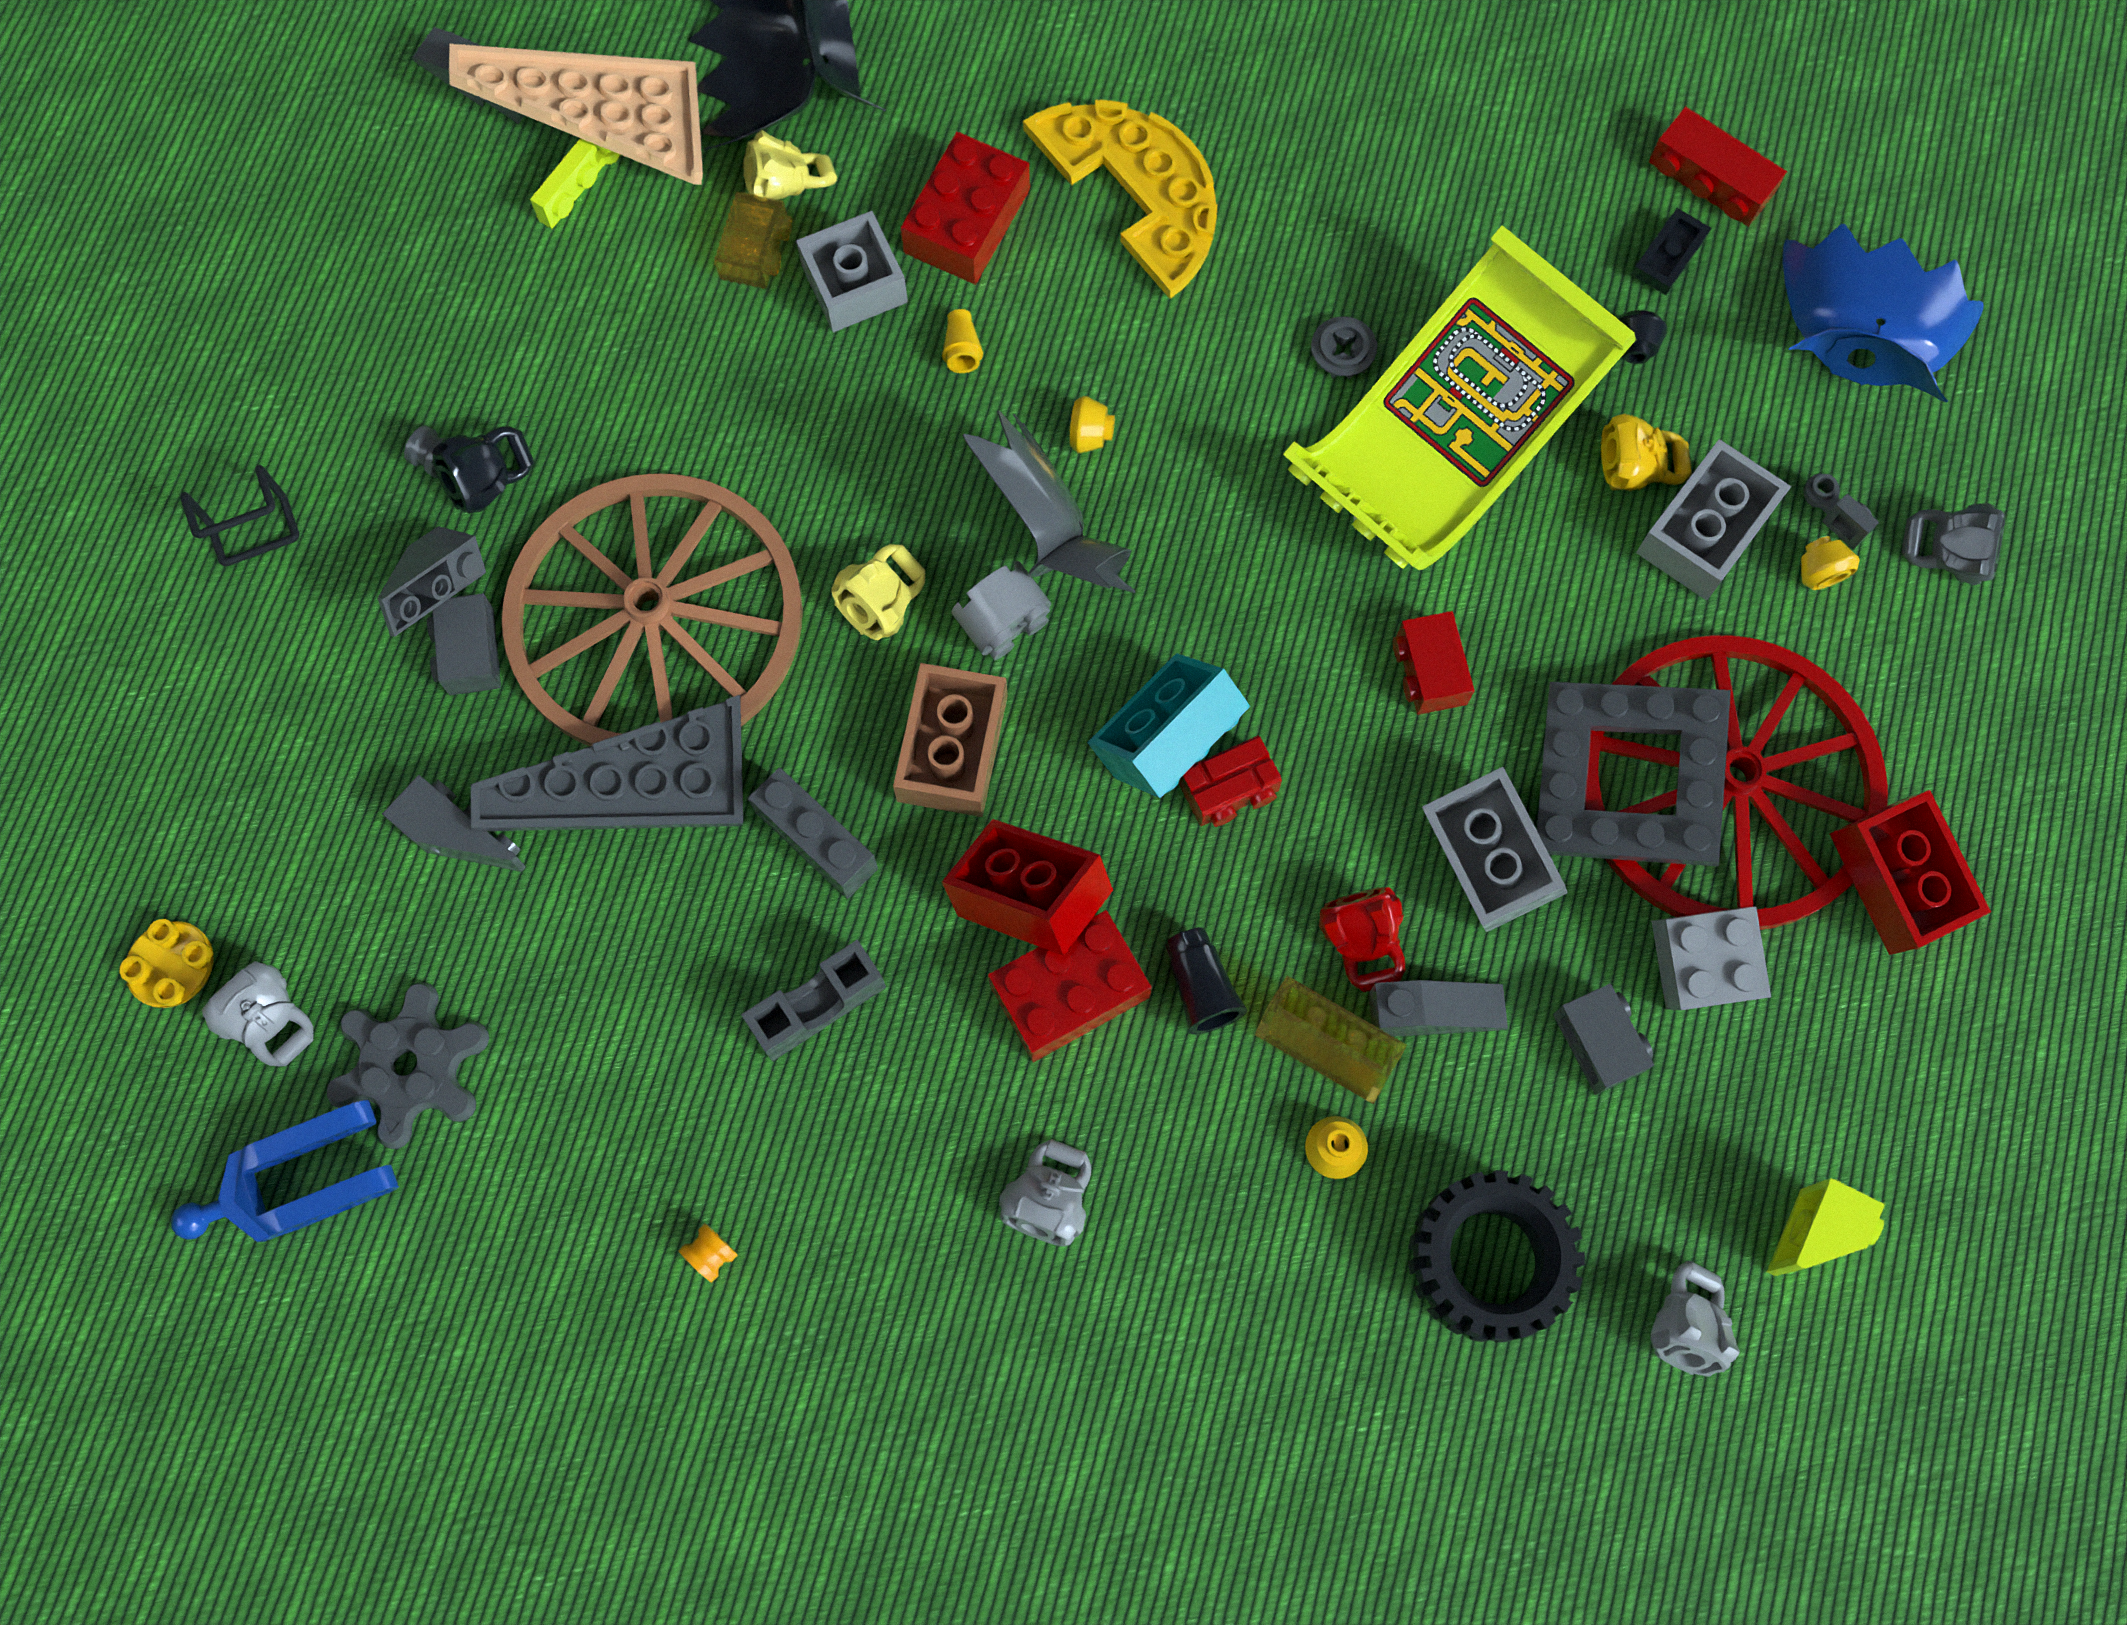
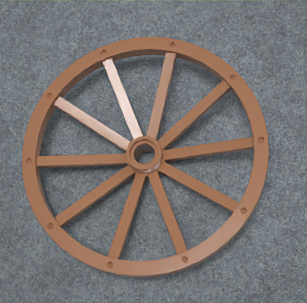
[502,474,803,746]

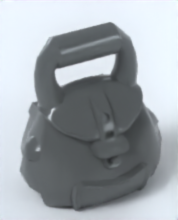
[1901,503,2006,585]

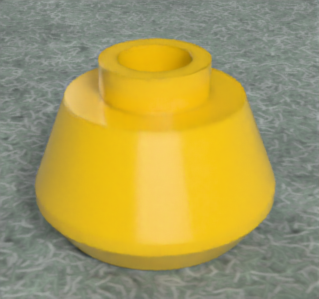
[1070,396,1115,453]
[1801,536,1860,590]
[1305,1116,1368,1179]

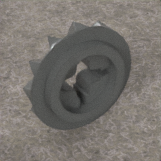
[1311,317,1377,380]

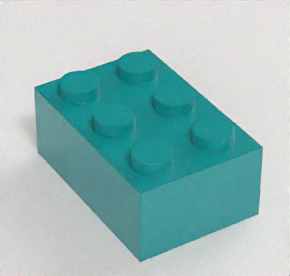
[1087,653,1250,798]

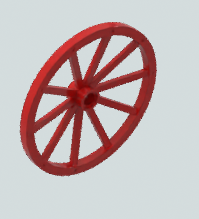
[1585,635,1888,930]

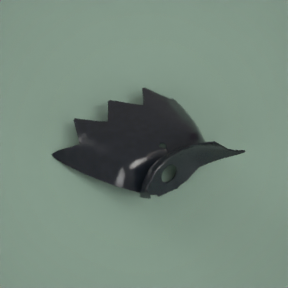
[690,0,886,150]

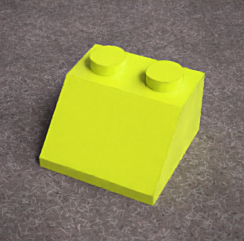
[1767,1178,1885,1276]

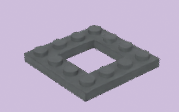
[1537,682,1731,866]

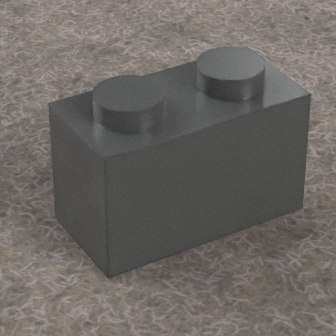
[427,593,501,696]
[1553,983,1654,1095]

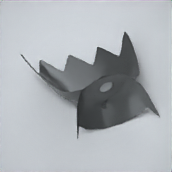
[962,410,1135,593]

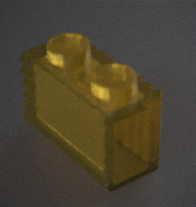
[715,191,792,289]

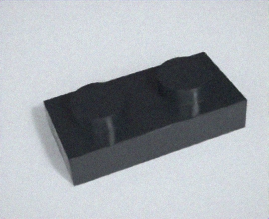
[1631,208,1712,295]

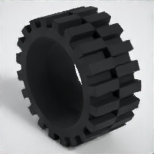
[1408,1170,1585,1343]

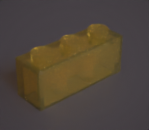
[1255,976,1407,1104]

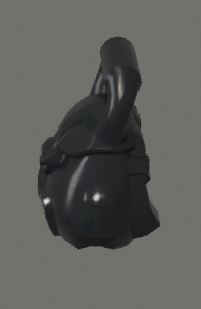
[432,426,534,514]

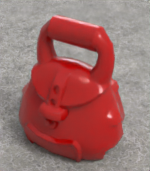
[1319,887,1406,993]

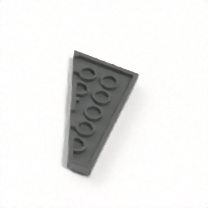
[471,695,743,832]

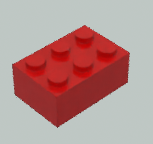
[900,131,1030,285]
[1829,789,1991,955]
[942,819,1113,956]
[988,910,1152,1062]

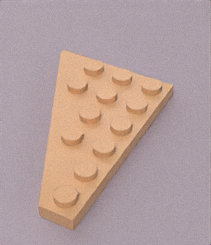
[449,44,703,185]

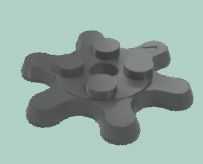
[327,982,489,1149]

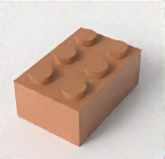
[893,663,1008,817]

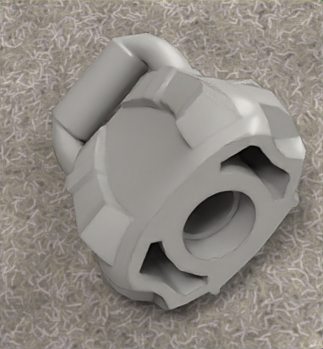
[202,961,313,1067]
[999,1139,1092,1247]
[1651,1260,1740,1377]

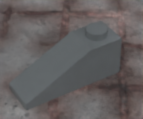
[1368,980,1508,1038]

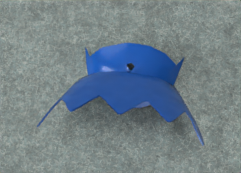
[1783,224,1984,403]

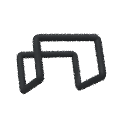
[180,465,300,566]

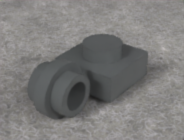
[1803,474,1879,550]

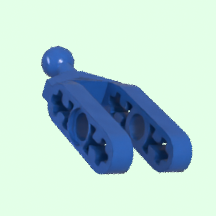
[171,1100,399,1242]

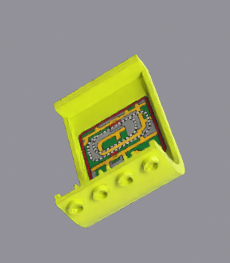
[1283,225,1636,570]

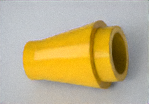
[942,309,983,373]

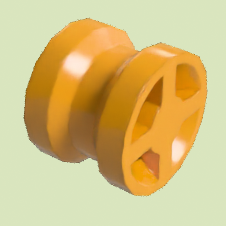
[678,1223,738,1283]

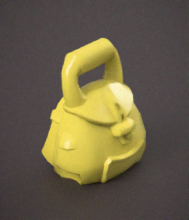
[743,130,837,202]
[831,544,925,640]

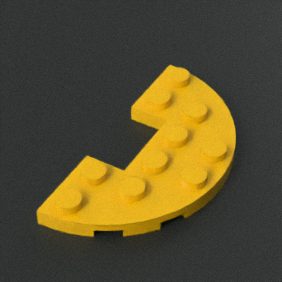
[1023,100,1217,299]

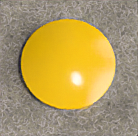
[119,919,214,1008]

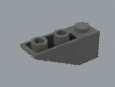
[377,526,486,637]
[382,775,526,872]

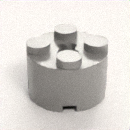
[951,561,1051,660]

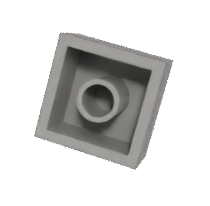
[796,211,908,332]
[1652,907,1771,1010]

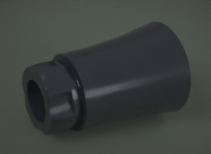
[1166,927,1248,1035]

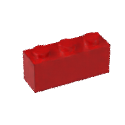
[1649,106,1787,227]

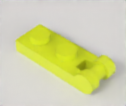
[530,138,620,229]

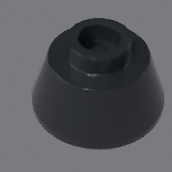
[1617,310,1668,364]

